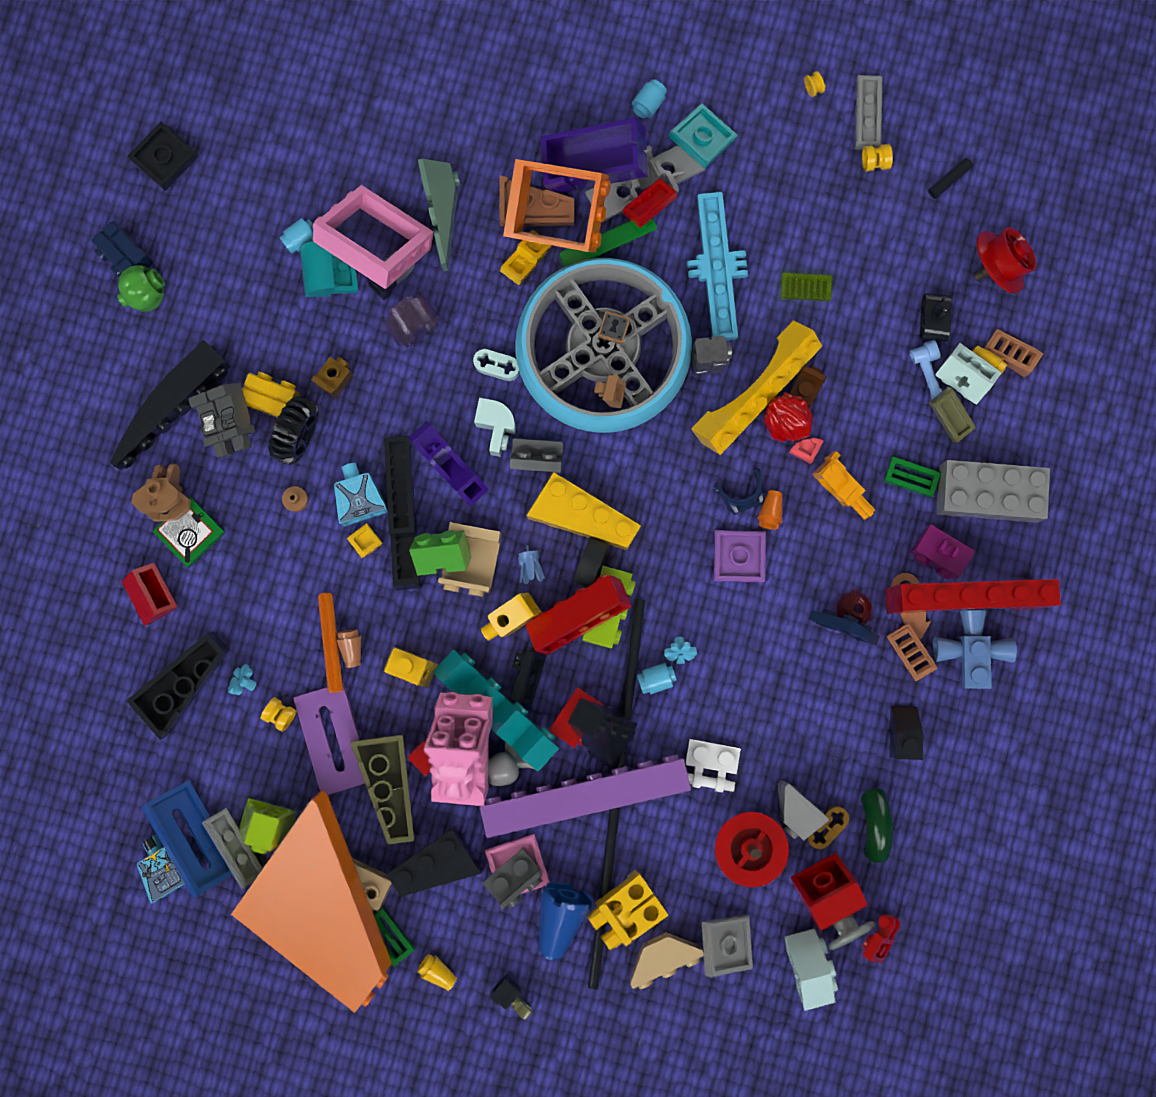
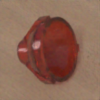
[836,590,873,624]

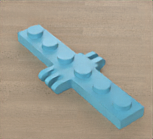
[687,192,748,340]

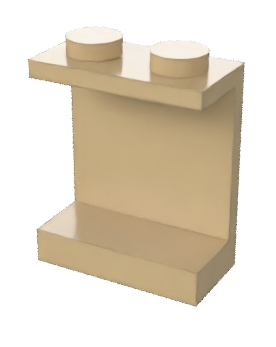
[438,522,502,597]

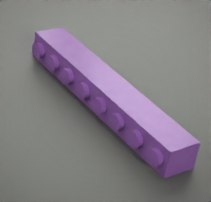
[480,755,691,838]

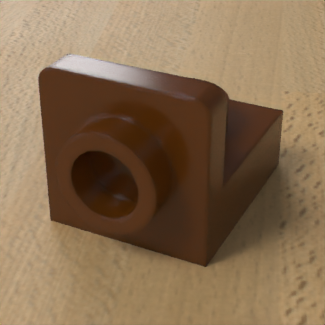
[789,366,827,408]

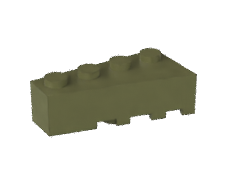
[350,735,414,844]

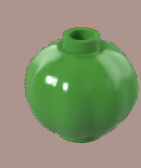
[117,265,165,312]

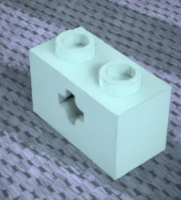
[935,343,1002,405]

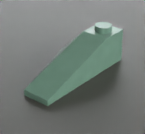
[418,159,460,272]

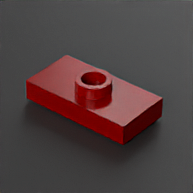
[622,178,678,228]

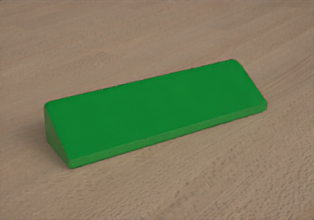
[559,218,657,267]

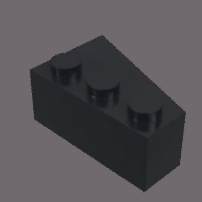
[568,698,637,769]
[386,826,483,897]

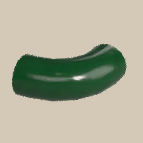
[861,788,893,863]

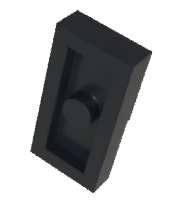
[511,650,546,705]

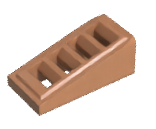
[984,329,1043,378]
[886,623,938,681]

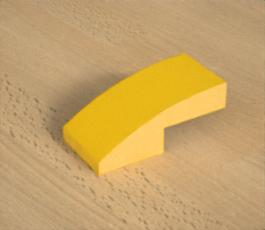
[500,230,552,286]

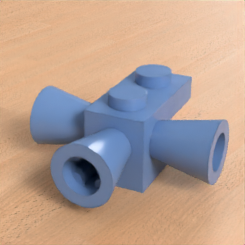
[932,610,1017,689]

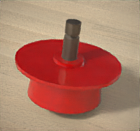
[974,227,1037,294]

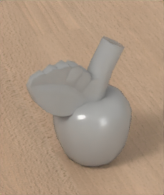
[488,742,534,786]

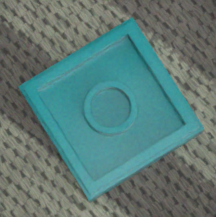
[668,103,738,169]

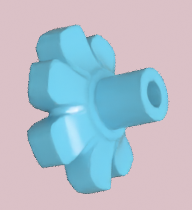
[664,637,697,664]
[228,664,257,695]

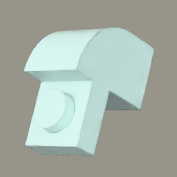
[474,398,516,457]

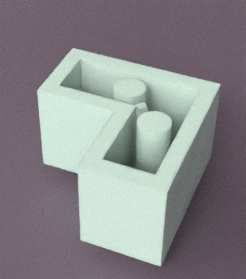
[784,929,838,1011]

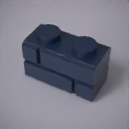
[91,221,153,276]

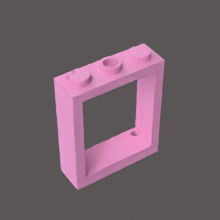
[313,185,434,289]

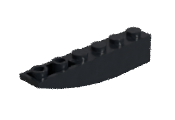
[110,340,231,470]

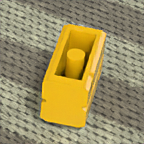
[242,372,300,418]

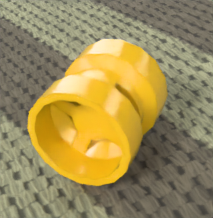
[862,144,893,172]
[260,697,297,732]

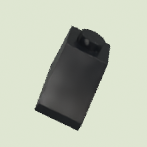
[890,706,923,760]

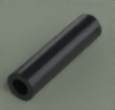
[928,158,973,199]

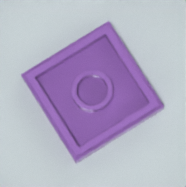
[713,530,766,583]

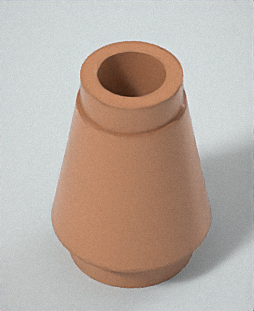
[336,629,361,668]

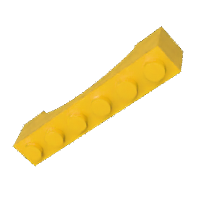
[691,320,822,455]

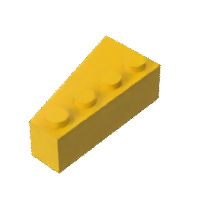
[527,472,641,550]

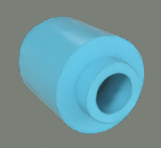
[632,79,667,118]
[279,218,314,254]
[637,663,677,695]

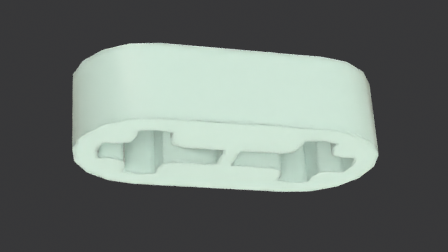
[473,349,520,381]

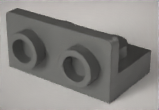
[510,438,563,472]
[483,848,543,910]

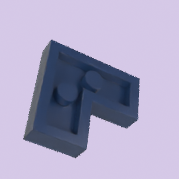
[808,609,880,646]

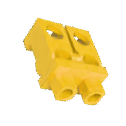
[587,870,669,950]

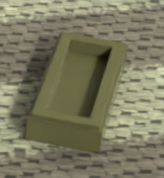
[928,387,976,443]

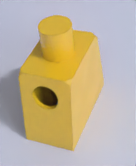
[481,592,541,641]
[384,646,438,688]

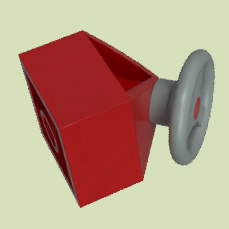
[790,853,876,951]

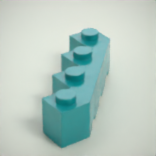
[433,649,559,771]

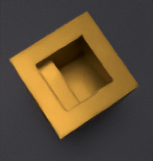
[311,357,353,399]

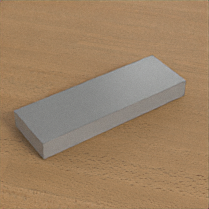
[855,75,882,150]
[202,808,263,889]

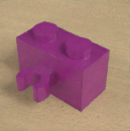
[909,524,975,580]

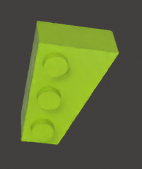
[239,798,297,854]

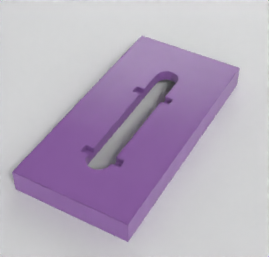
[293,682,365,795]

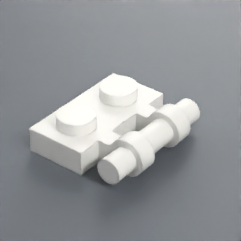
[685,739,741,793]

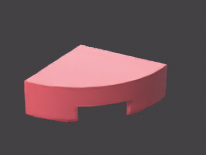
[789,438,824,464]

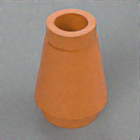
[757,490,783,530]

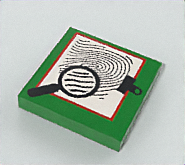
[152,496,226,568]

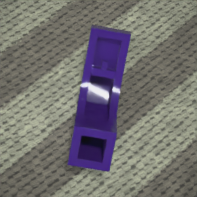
[408,421,489,506]

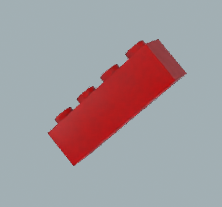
[525,575,632,655]

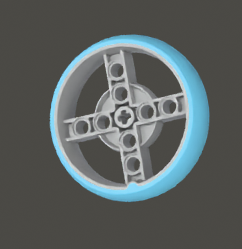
[515,258,692,433]

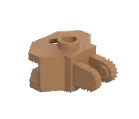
[131,464,191,522]

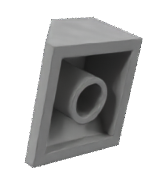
[778,780,829,840]

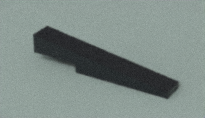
[384,436,421,591]

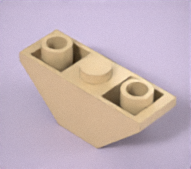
[630,932,704,989]

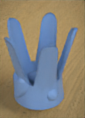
[518,545,546,584]

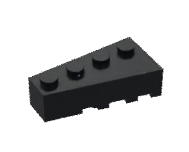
[126,631,230,740]

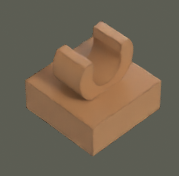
[594,375,626,408]

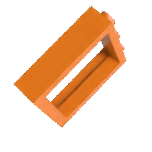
[503,159,611,253]

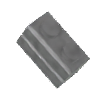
[691,336,732,376]

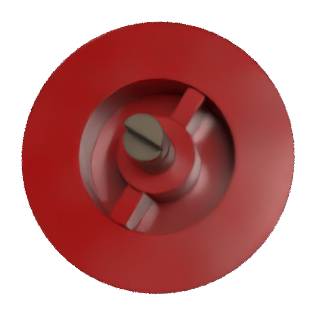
[715,812,789,887]

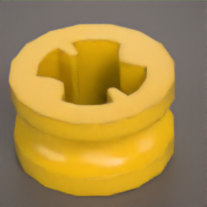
[804,71,825,97]

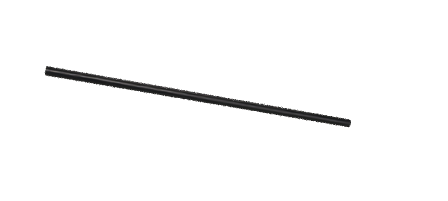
[588,599,646,989]

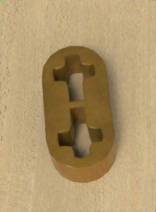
[807,806,849,849]

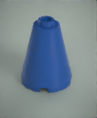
[538,882,593,960]

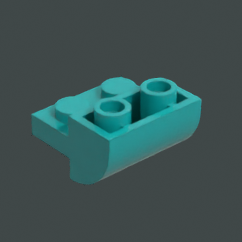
[300,241,358,297]

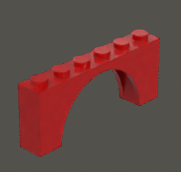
[885,579,1061,614]

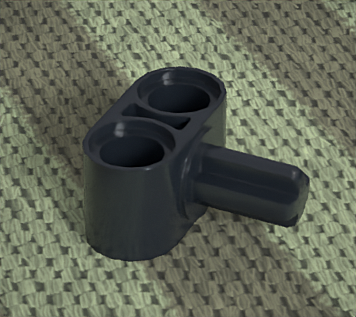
[920,293,952,342]

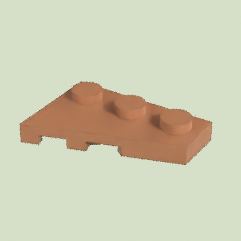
[500,175,574,226]

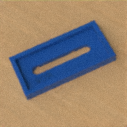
[141,781,233,898]

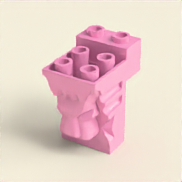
[424,692,492,806]

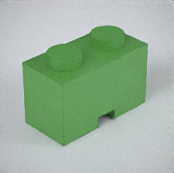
[409,530,471,576]

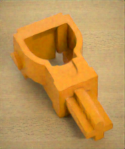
[812,451,875,520]

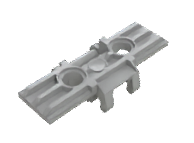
[585,145,706,223]

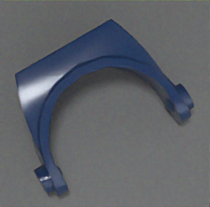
[713,468,763,515]

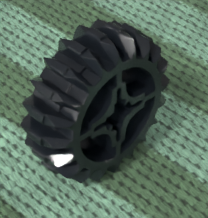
[268,396,319,465]

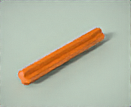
[318,593,343,693]

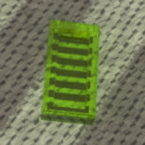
[780,273,832,302]

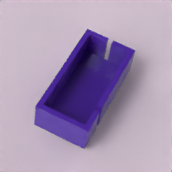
[541,117,648,193]

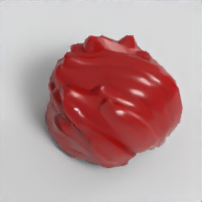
[764,393,813,442]

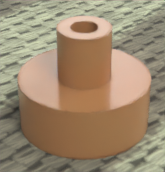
[282,486,309,513]

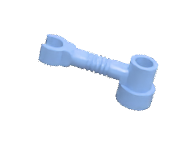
[910,340,942,399]

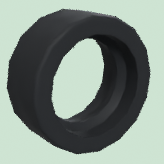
[573,537,609,587]

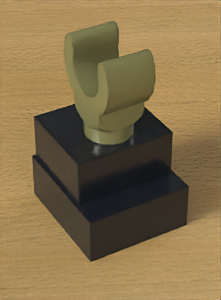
[490,973,532,1020]

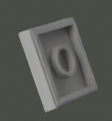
[702,914,753,977]

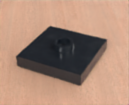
[127,121,199,191]

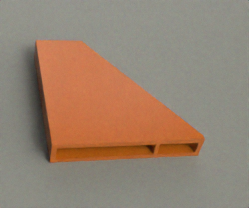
[231,790,392,1013]

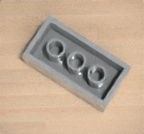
[936,460,1050,523]

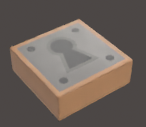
[598,311,630,345]

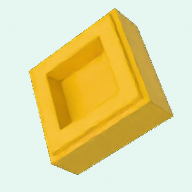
[347,523,383,559]

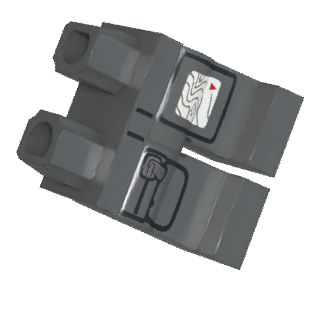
[188,383,255,458]

